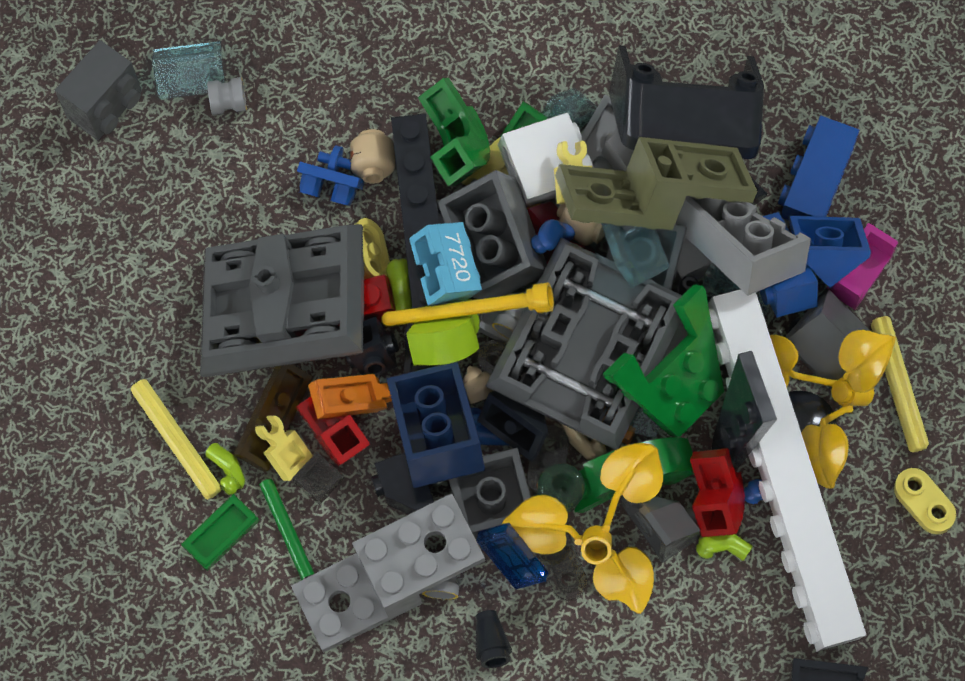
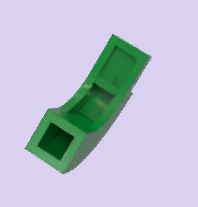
[418,78,490,187]
[564,437,694,513]

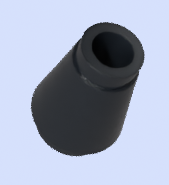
[475,610,512,668]

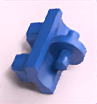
[297,145,365,206]

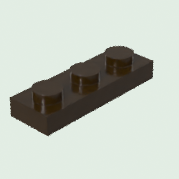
[233,364,313,471]

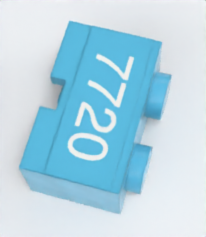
[409,222,482,306]

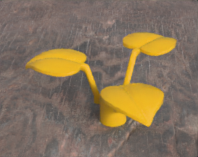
[770,330,896,489]
[501,443,663,614]

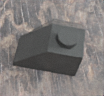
[621,495,700,563]

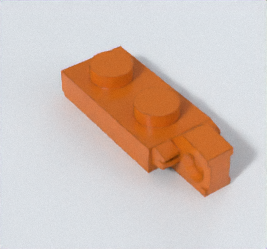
[308,374,392,419]

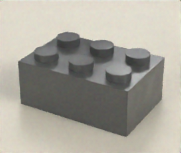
[437,170,547,299]

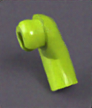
[386,258,412,310]
[205,443,245,495]
[696,534,753,561]

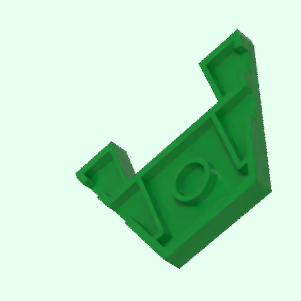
[603,285,724,438]

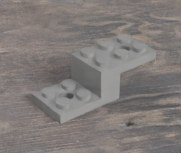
[291,493,486,653]

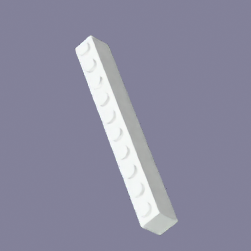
[708,289,866,652]

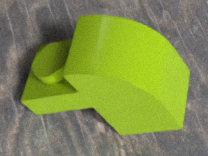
[406,299,480,365]

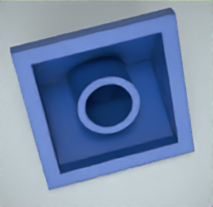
[789,216,871,288]

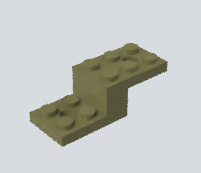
[555,137,758,230]

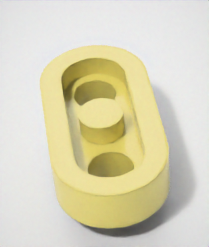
[354,218,390,279]
[894,468,956,534]

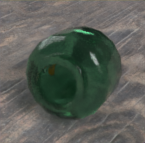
[536,463,585,513]

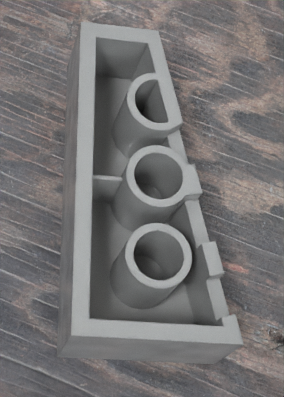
[675,196,811,296]

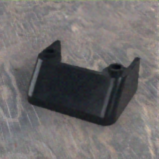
[609,45,764,159]

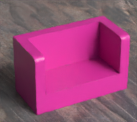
[826,223,898,310]

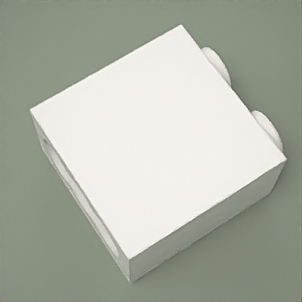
[498,113,594,208]

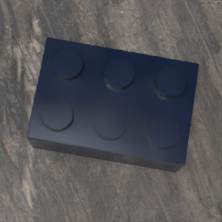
[387,362,485,488]

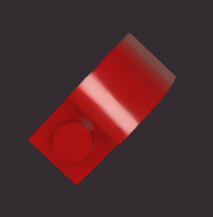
[296,396,370,466]
[690,448,745,537]

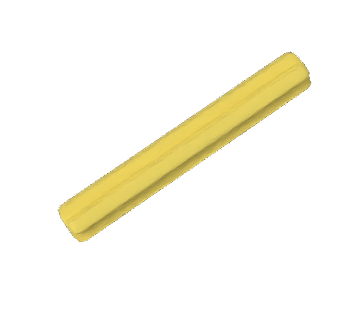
[871,316,929,452]
[131,379,221,500]

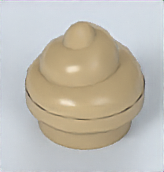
[463,366,494,404]

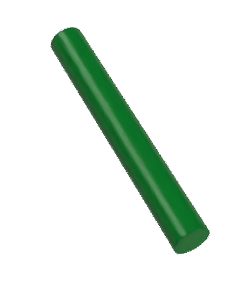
[259,479,315,580]

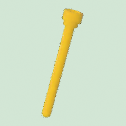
[382,282,554,326]

